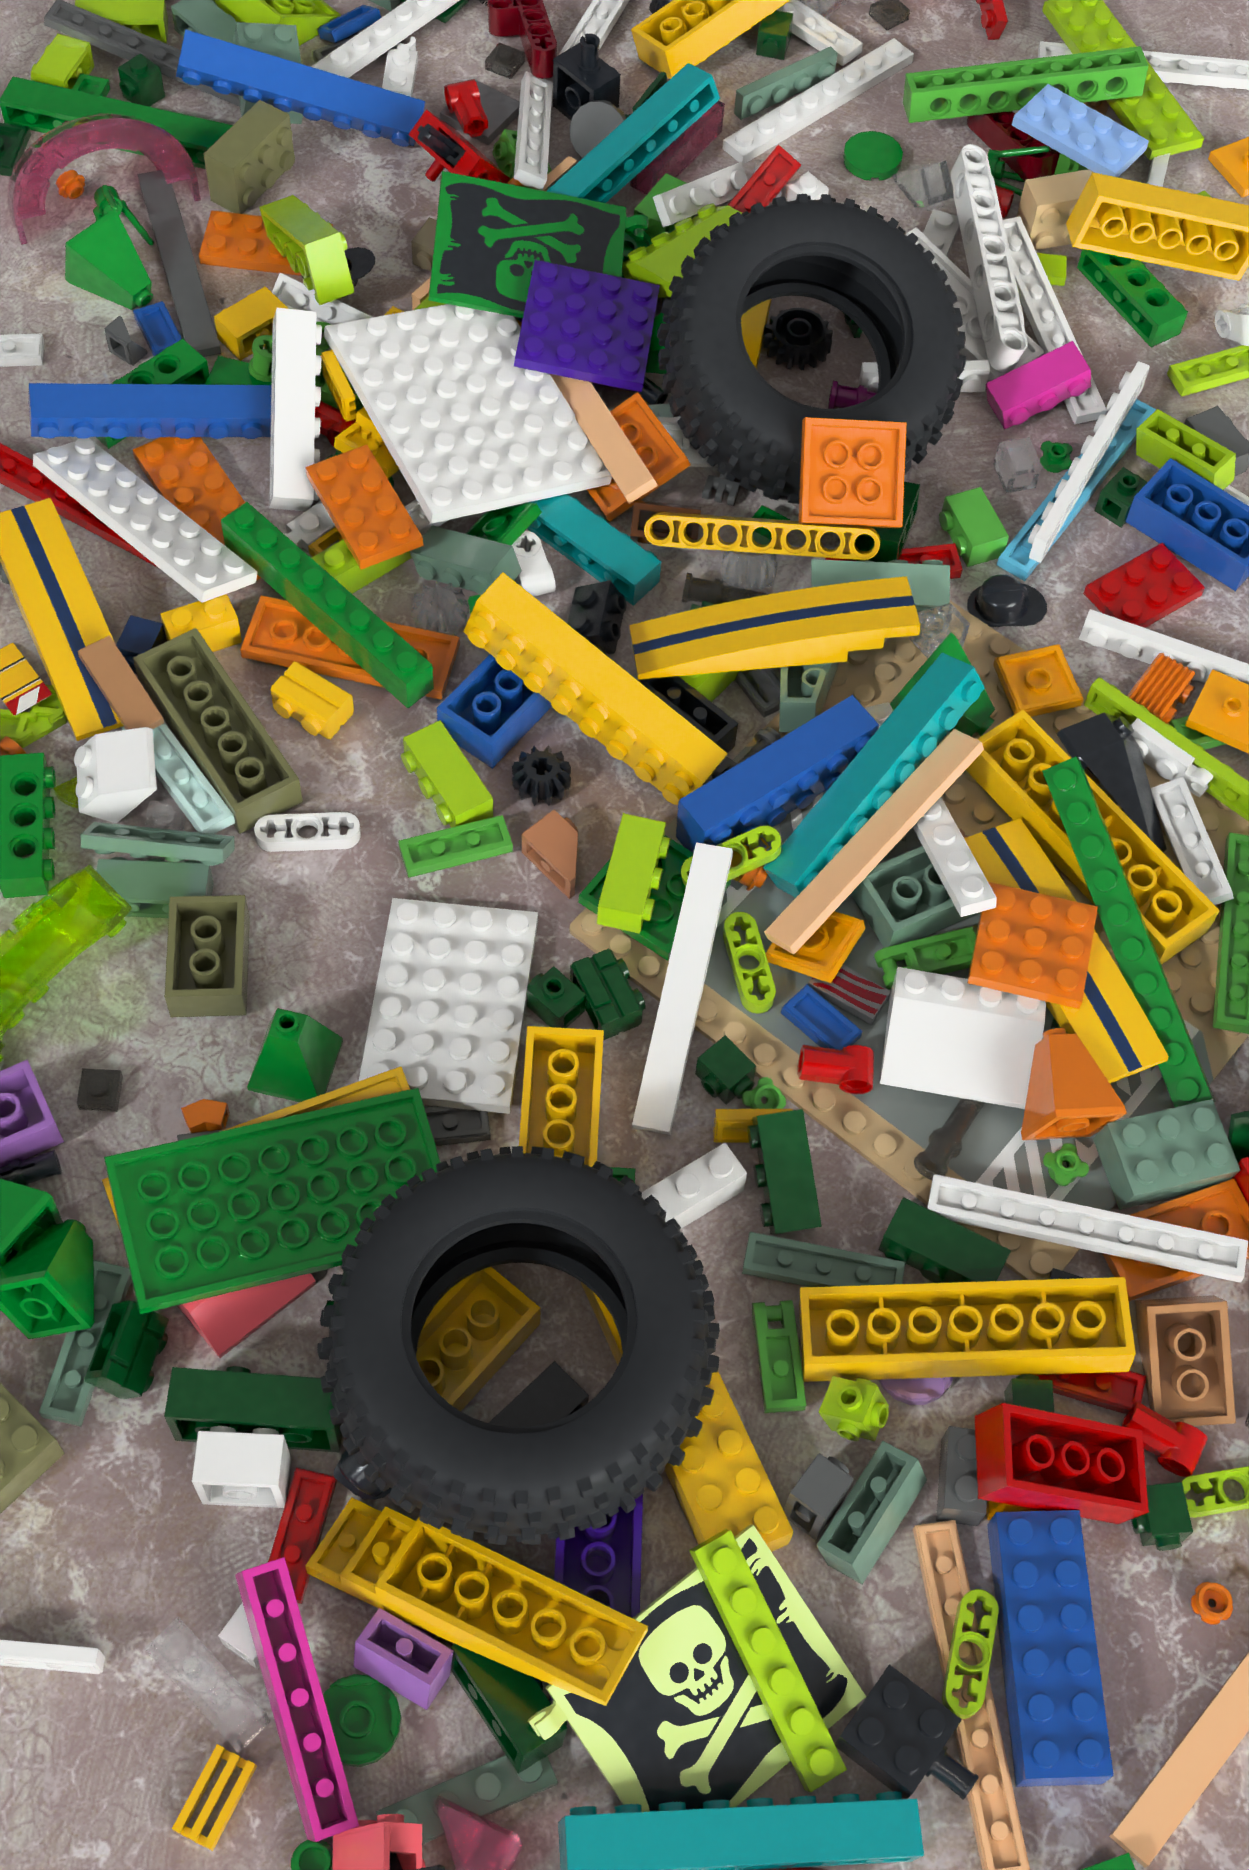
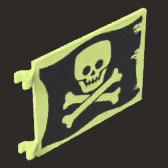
[528,1524,867,1812]

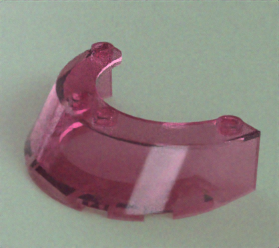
[7,114,201,245]

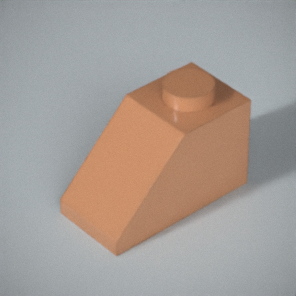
[522,810,578,899]

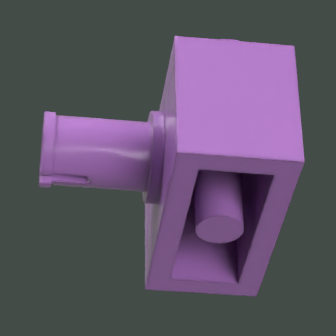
[353,1608,453,1710]

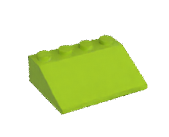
[213,0,341,46]
[622,203,742,298]

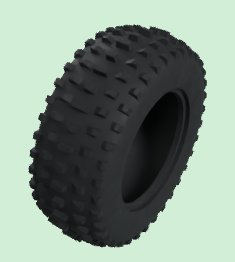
[657,194,966,504]
[317,1146,720,1545]

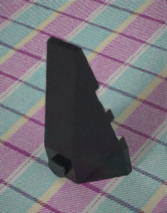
[1056,712,1167,852]

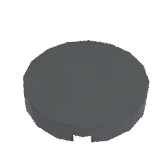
[569,100,626,158]

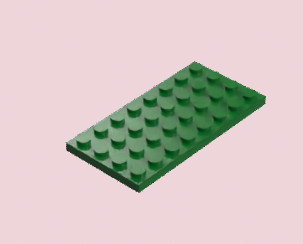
[104,1088,440,1314]

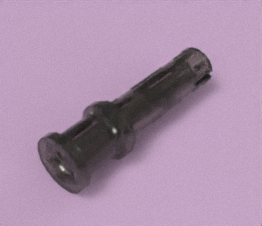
[681,572,768,604]
[914,1098,986,1180]

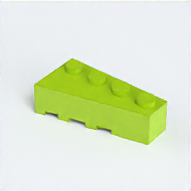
[259,195,355,305]

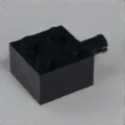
[553,34,621,121]
[835,1664,979,1800]

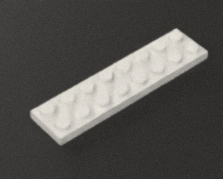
[33,438,257,603]

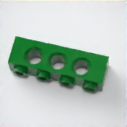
[1077,249,1188,348]
[96,338,209,449]
[0,753,56,898]

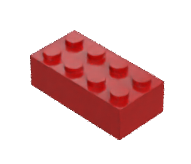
[975,1403,1149,1524]

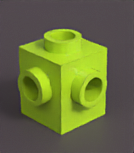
[818,1376,889,1441]

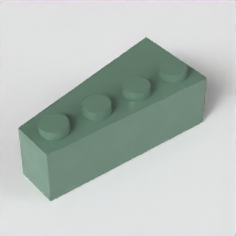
[811,559,950,612]
[779,662,839,732]

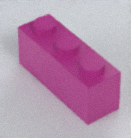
[985,341,1091,430]

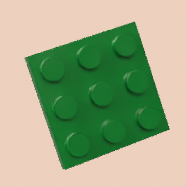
[578,835,731,961]

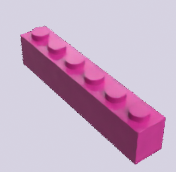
[235,1557,359,1842]

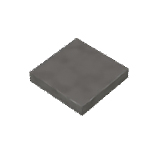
[440,80,520,145]

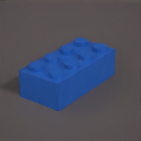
[1125,458,1249,591]
[437,654,552,769]

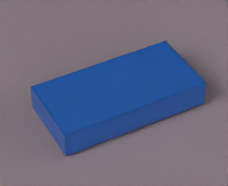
[317,5,382,43]
[133,301,182,356]
[781,984,863,1050]

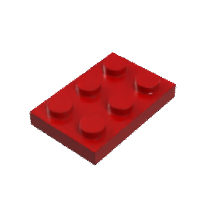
[1083,543,1205,628]

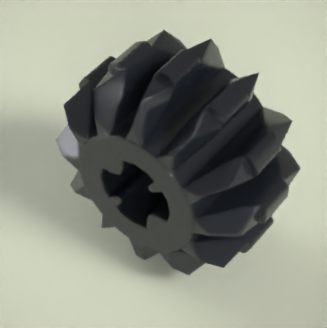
[512,745,571,807]

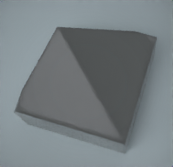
[104,316,148,366]

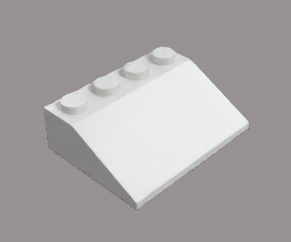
[880,967,1046,1109]

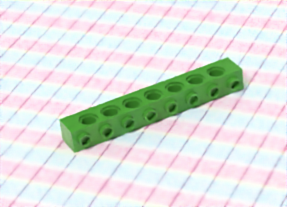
[903,46,1148,123]

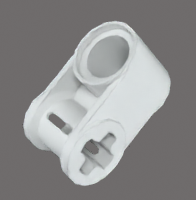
[1215,303,1249,346]
[511,531,556,597]

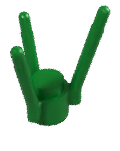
[987,146,1050,196]
[93,185,154,245]

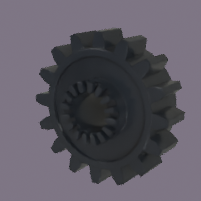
[763,307,833,371]

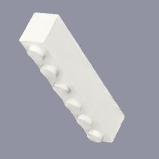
[269,308,322,511]

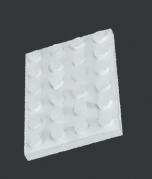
[359,898,538,1114]

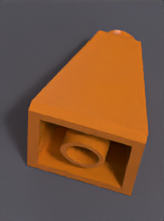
[1021,1028,1127,1140]

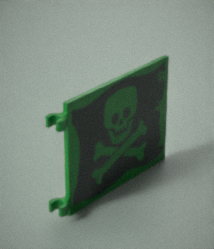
[428,171,648,318]

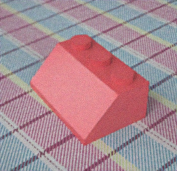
[177,1273,316,1358]

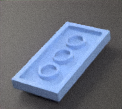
[1012,84,1149,177]

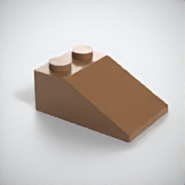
[1135,1295,1236,1426]

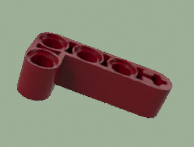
[488,0,557,79]
[967,111,1060,181]

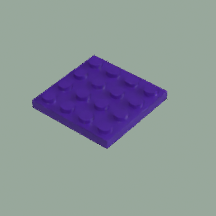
[514,260,660,392]

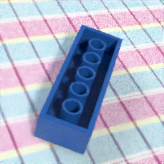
[676,695,879,853]
[987,1510,1114,1787]

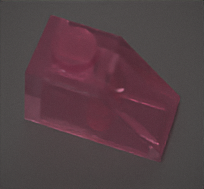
[434,1795,523,1870]

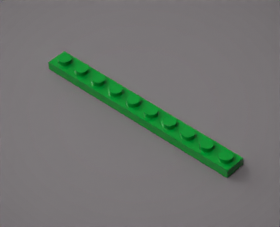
[1042,756,1216,1107]

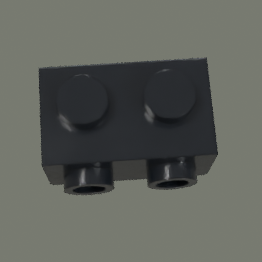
[567,580,627,655]

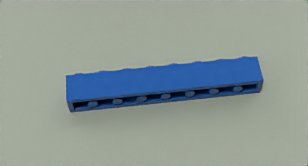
[176,29,426,147]
[28,383,271,439]

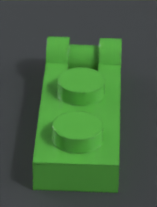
[874,926,976,990]
[752,1300,807,1413]

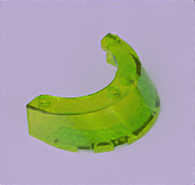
[0,864,132,1062]

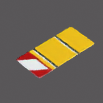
[0,643,52,716]

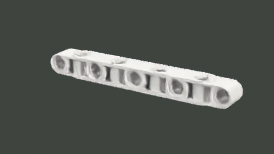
[951,144,1027,373]

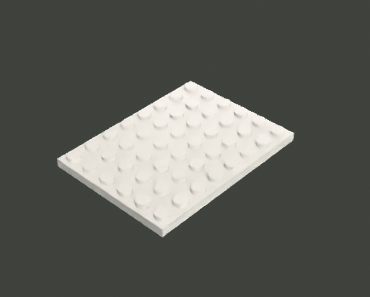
[323,304,612,524]

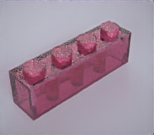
[630,101,725,195]

